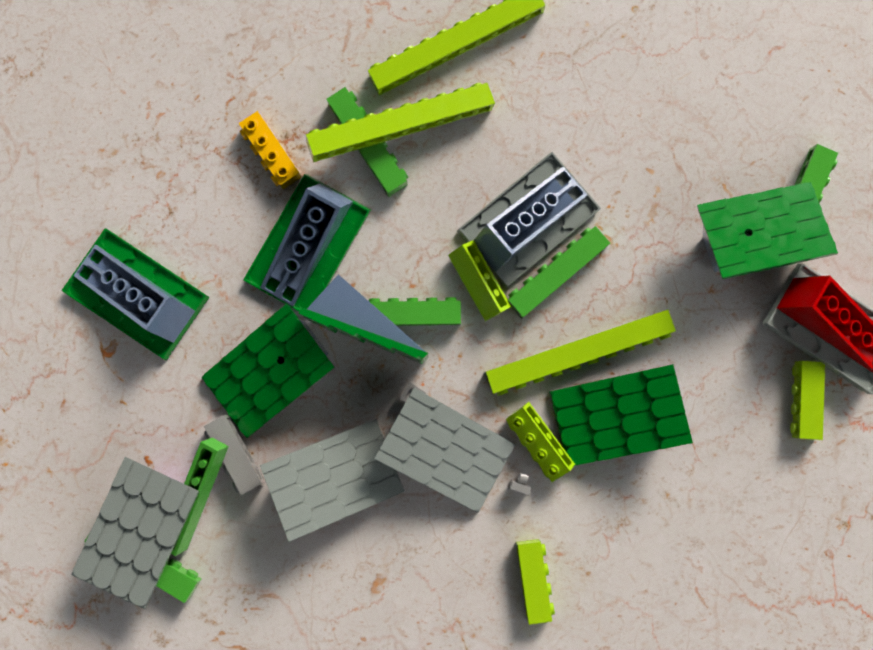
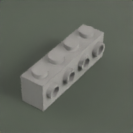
[204,415,265,495]

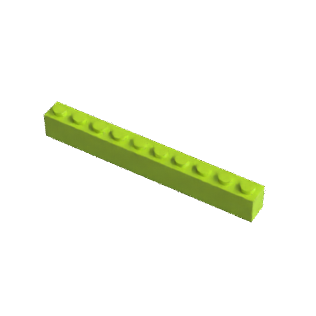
[368,0,546,96]
[306,83,495,162]
[485,310,676,396]

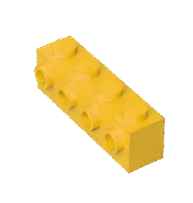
[239,111,302,189]

